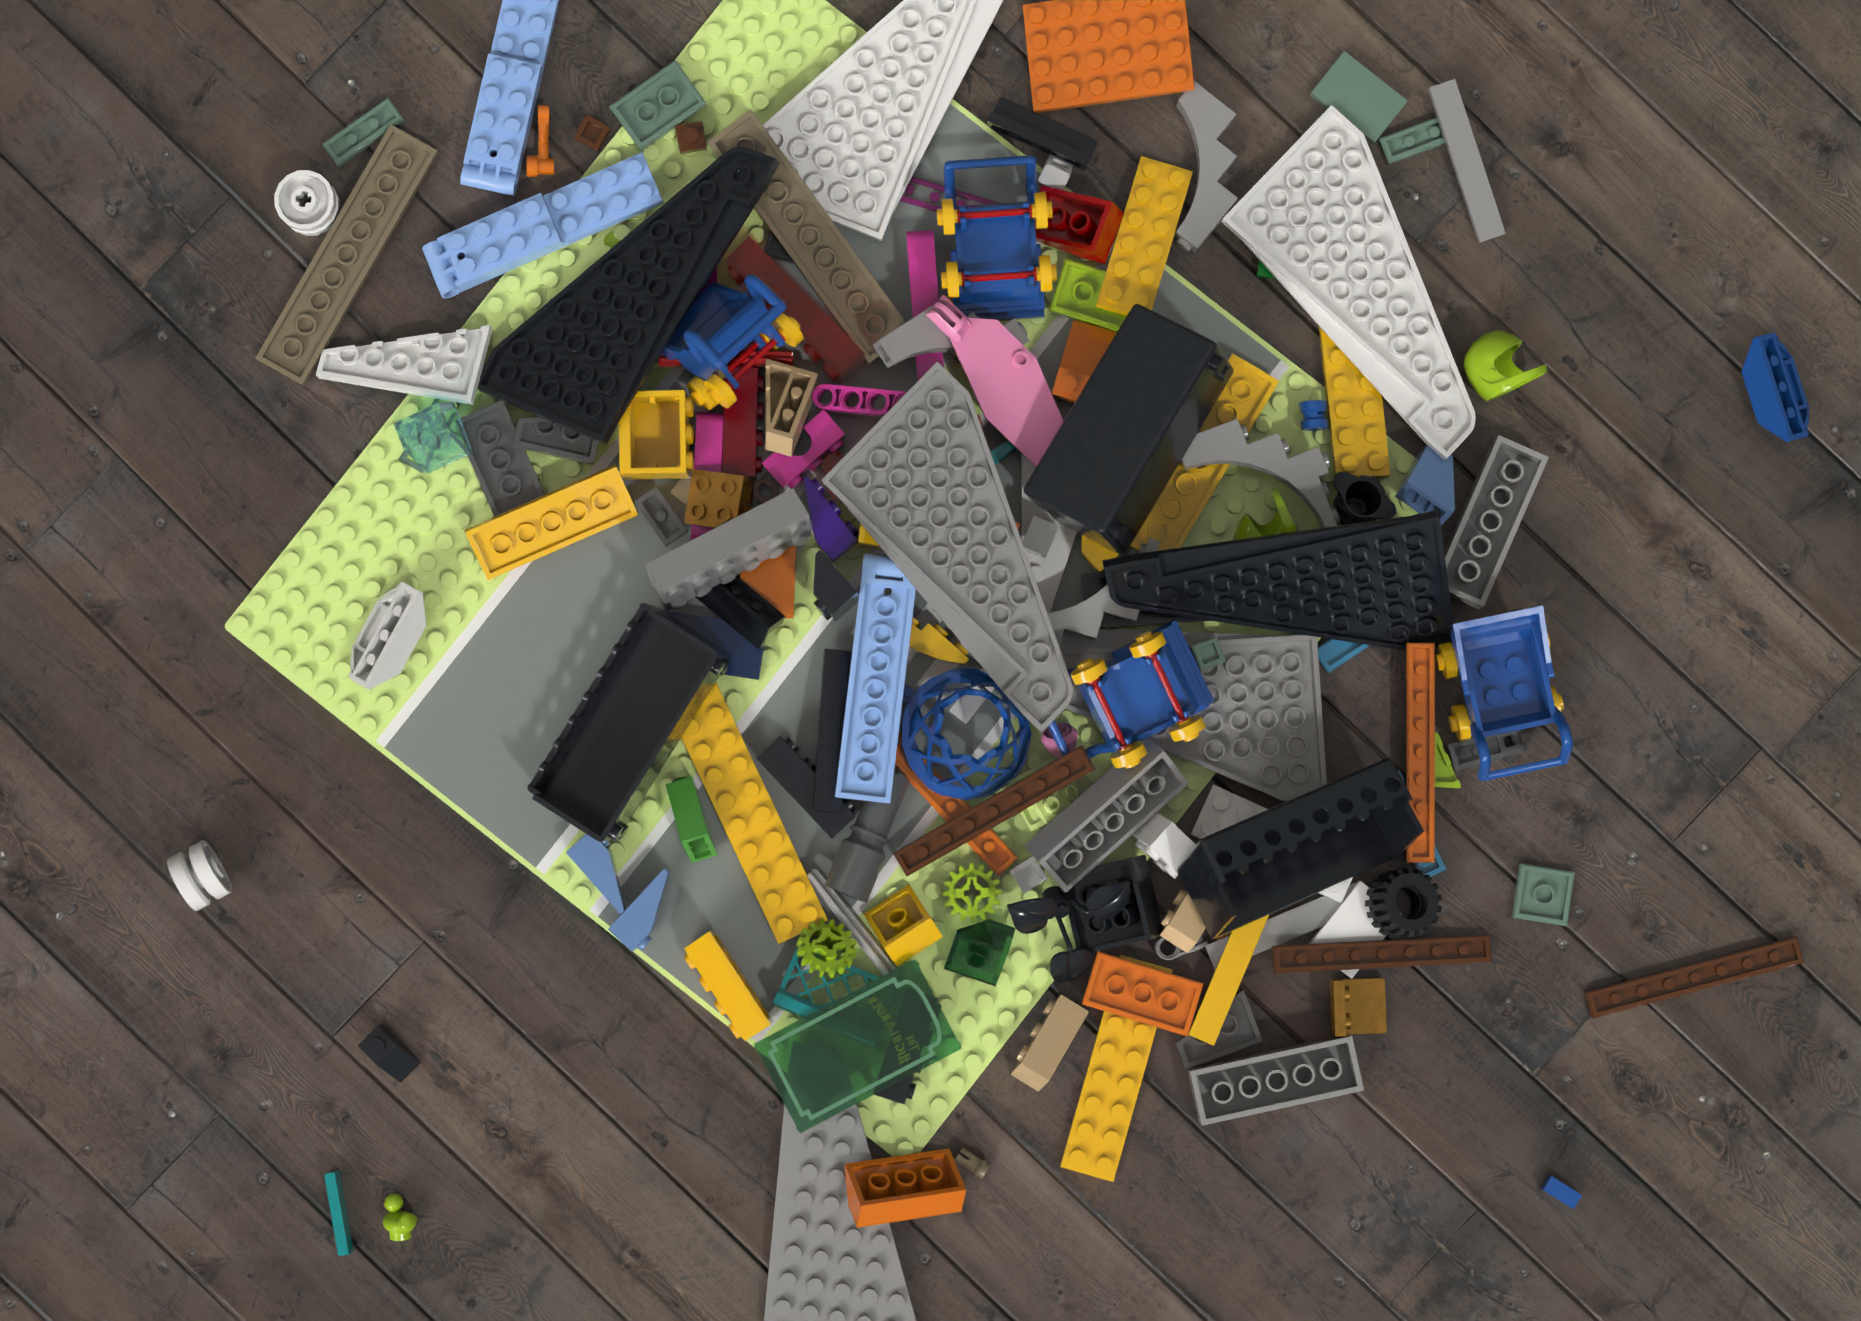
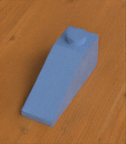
[566,834,626,914]
[608,868,670,952]

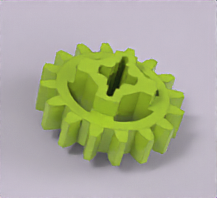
[942,863,1002,923]
[796,918,857,978]

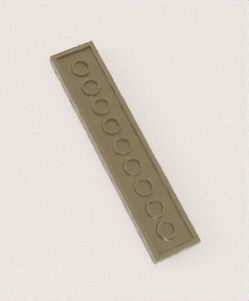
[707,109,906,364]
[255,124,439,386]

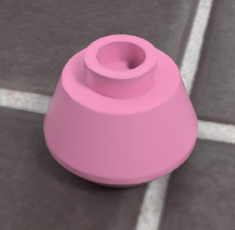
[1041,723,1078,758]

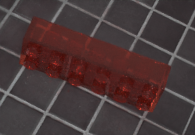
[726,236,866,384]

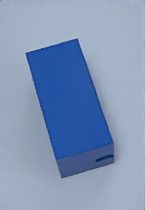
[1540,1175,1582,1209]

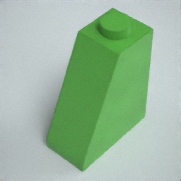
[665,776,718,863]

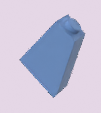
[1395,445,1455,525]

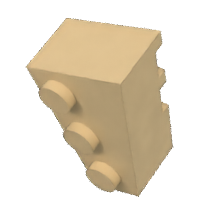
[765,359,818,457]
[1160,889,1206,953]
[1010,995,1089,1092]

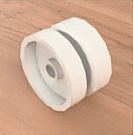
[274,170,341,236]
[167,840,232,911]

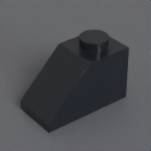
[358,1024,421,1083]

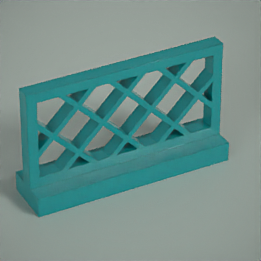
[772,946,899,1048]

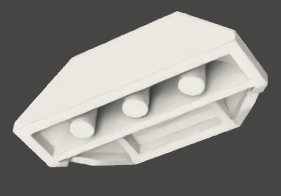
[349,582,426,690]

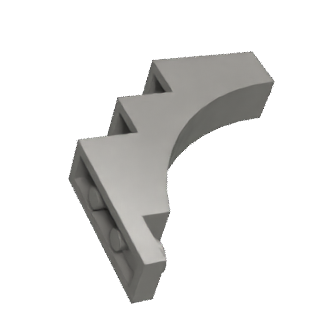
[1174,81,1238,253]
[1047,538,1160,646]

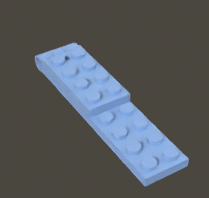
[460,0,560,196]
[422,153,664,299]
[835,553,916,804]

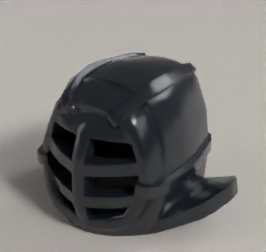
[1333,472,1396,525]

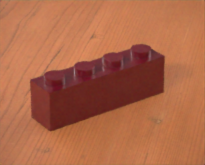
[722,367,765,480]

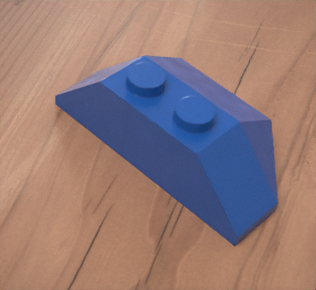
[1741,332,1809,442]

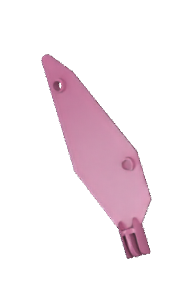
[926,295,1063,467]

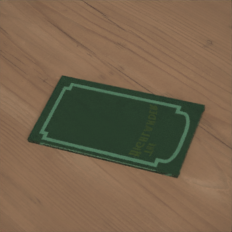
[754,959,962,1133]

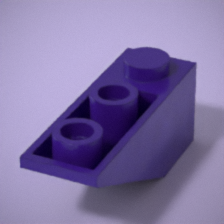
[804,476,859,563]

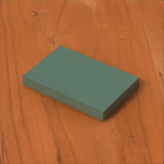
[1310,51,1408,145]
[609,60,707,152]

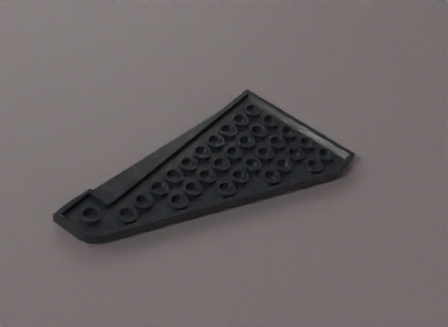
[477,147,779,445]
[1102,510,1454,650]

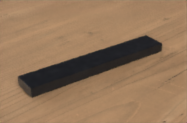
[812,648,852,814]

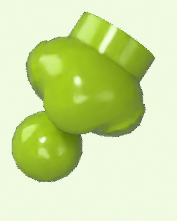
[383,1193,417,1241]

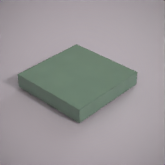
[1511,863,1575,926]

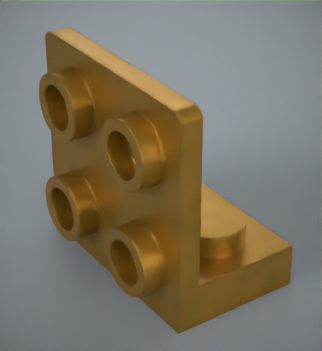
[684,469,755,528]
[1329,978,1387,1037]

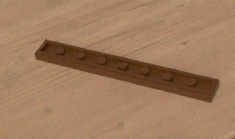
[893,745,1096,877]
[1272,935,1492,974]
[1584,936,1804,1019]

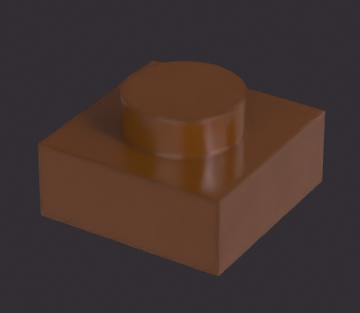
[573,114,611,153]
[675,121,707,154]

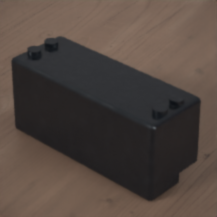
[1024,304,1234,555]
[527,603,731,842]
[1177,758,1424,940]

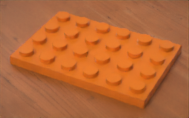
[1023,0,1195,113]

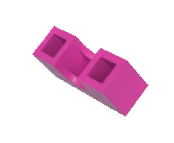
[762,409,846,491]

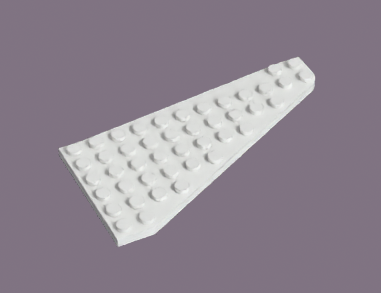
[763,0,1004,241]
[1221,105,1476,461]

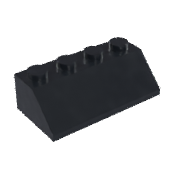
[813,550,859,622]

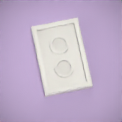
[1308,880,1402,979]

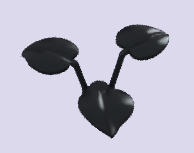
[1007,879,1130,983]

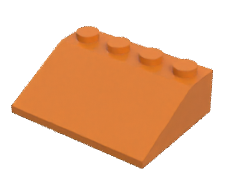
[1052,319,1117,405]

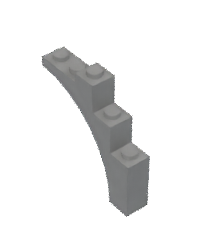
[873,306,1049,387]
[1180,419,1340,528]

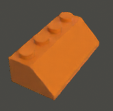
[844,1148,966,1228]

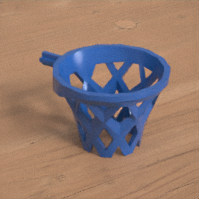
[901,668,1031,800]

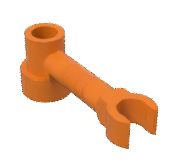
[527,105,554,177]

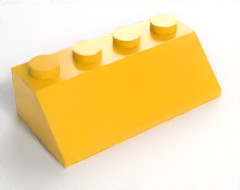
[683,930,773,1041]

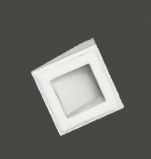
[1038,154,1073,190]

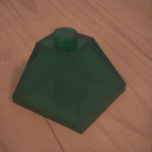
[944,919,1016,987]

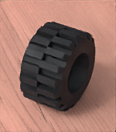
[1365,868,1442,939]

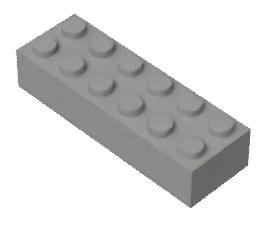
[1444,435,1549,609]
[646,488,812,611]
[1024,737,1189,893]
[1187,1034,1364,1126]

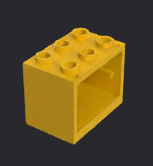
[619,390,695,480]

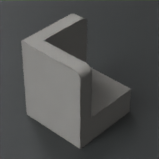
[1022,515,1059,558]
[1009,856,1048,894]

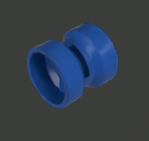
[1299,400,1328,431]

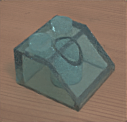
[394,402,473,474]

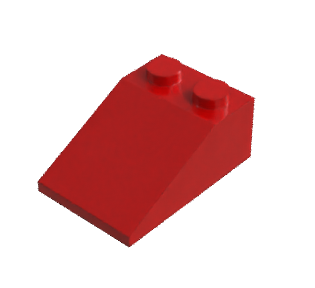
[1034,186,1124,264]

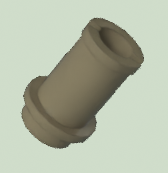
[954,1146,991,1179]

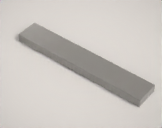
[1428,79,1506,243]
[1205,882,1357,970]

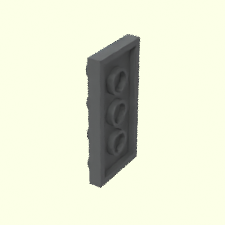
[453,401,545,516]

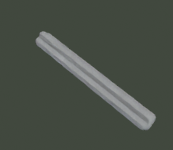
[807,868,901,981]

